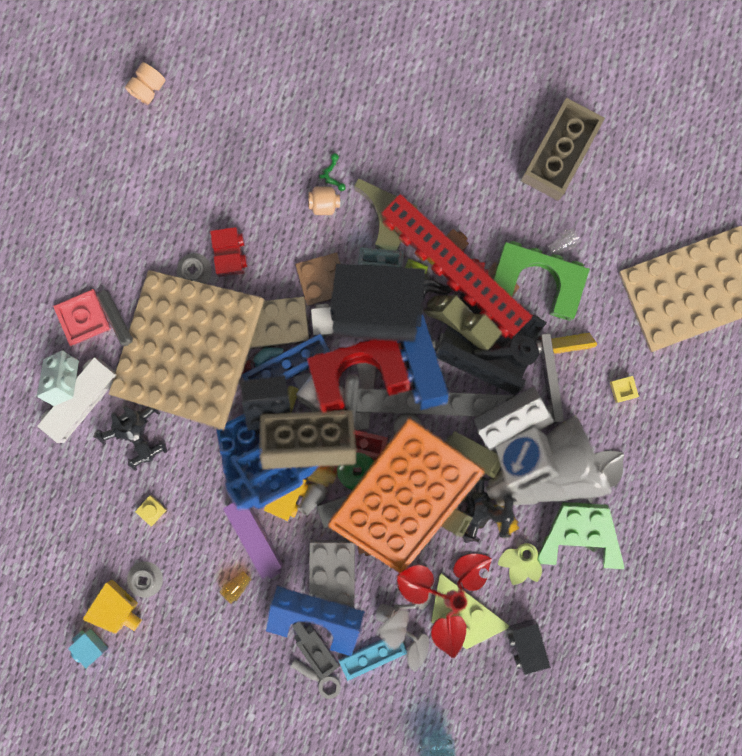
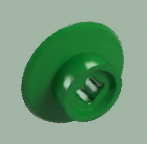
[337,452,374,490]

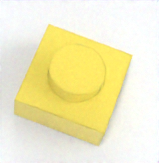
[610,376,639,403]
[135,495,167,526]

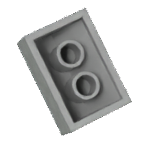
[474,386,555,453]

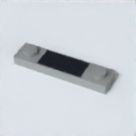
[535,334,564,422]

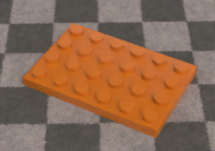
[328,417,484,573]

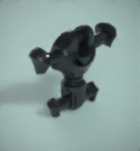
[93,405,167,471]
[460,475,517,543]

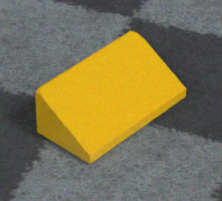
[551,333,597,354]

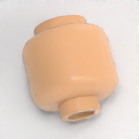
[308,186,340,215]

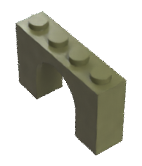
[441,431,501,537]

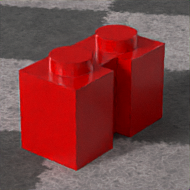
[210,227,248,277]

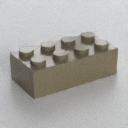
[521,97,605,201]
[249,297,310,349]
[261,411,355,469]

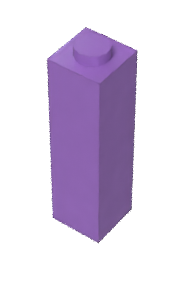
[223,503,284,579]

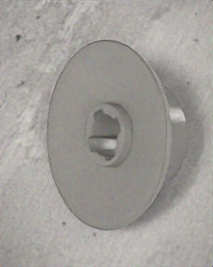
[177,253,212,284]
[127,561,163,598]

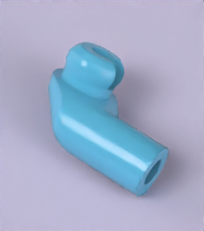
[253,347,284,367]

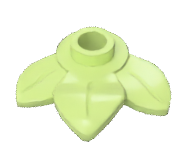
[498,543,542,585]

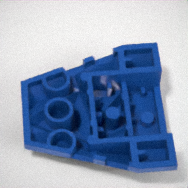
[216,414,319,510]

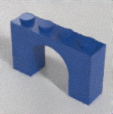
[266,586,365,656]

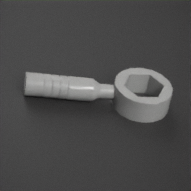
[291,659,341,699]

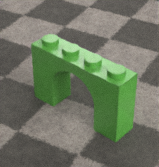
[492,241,590,321]

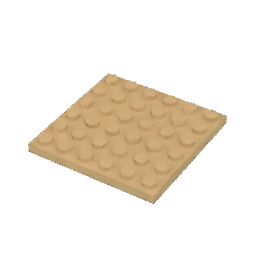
[109,270,264,430]

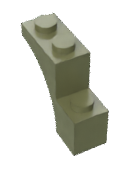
[423,295,502,350]

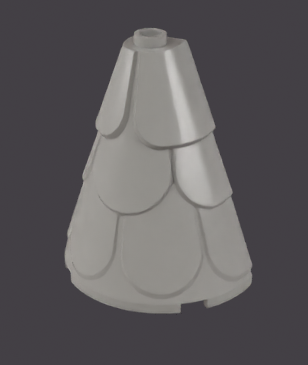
[486,415,612,506]

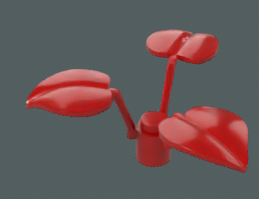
[396,554,492,659]

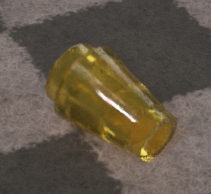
[219,571,252,604]

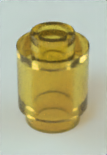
[306,465,337,487]

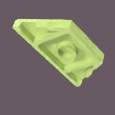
[431,573,509,649]

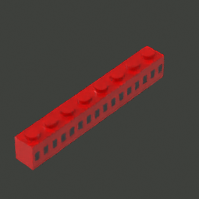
[382,194,532,338]

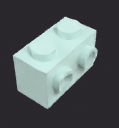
[37,351,79,406]

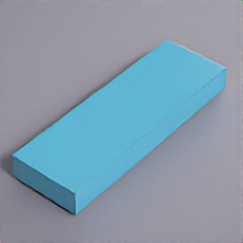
[338,639,407,681]

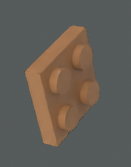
[295,252,340,306]

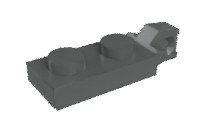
[292,621,340,680]

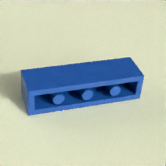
[397,315,449,410]
[242,334,330,381]

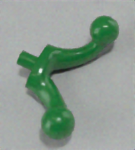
[319,153,346,191]

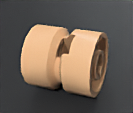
[125,62,166,105]

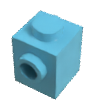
[68,629,108,669]

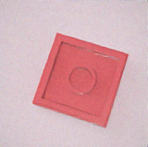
[53,289,111,346]

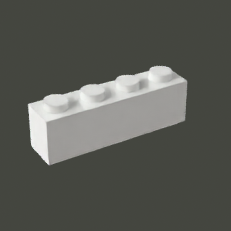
[38,358,117,443]

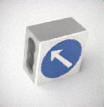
[496,427,560,494]

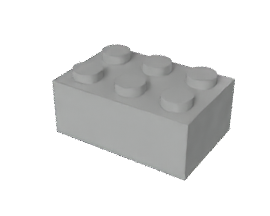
[309,540,355,608]

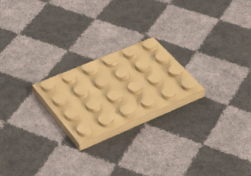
[619,226,742,353]

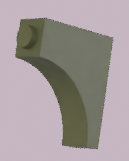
[355,178,418,258]

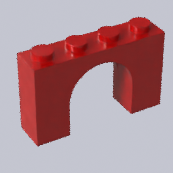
[307,340,411,412]

